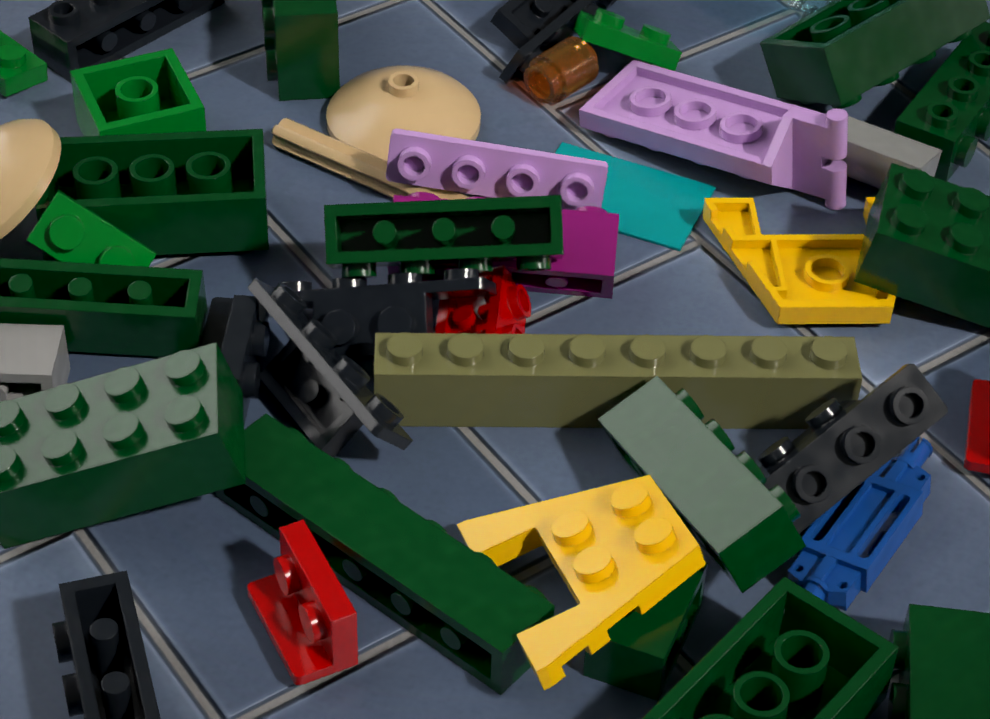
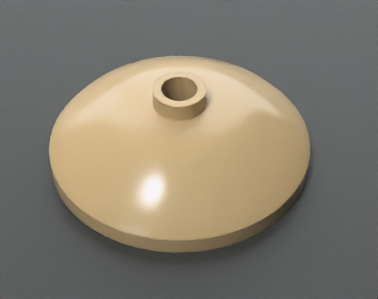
[326,65,481,161]
[0,119,61,239]

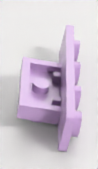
[386,128,608,210]

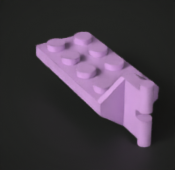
[579,60,848,210]

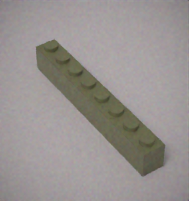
[374,332,862,429]

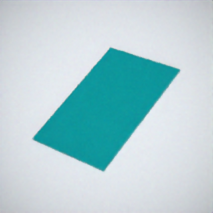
[555,142,716,251]

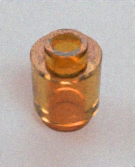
[524,36,599,104]

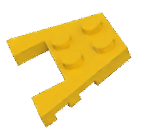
[702,197,896,325]
[457,475,706,690]

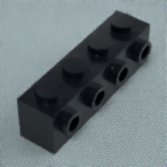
[28,0,225,83]
[52,570,161,719]

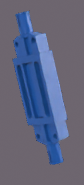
[788,437,933,611]

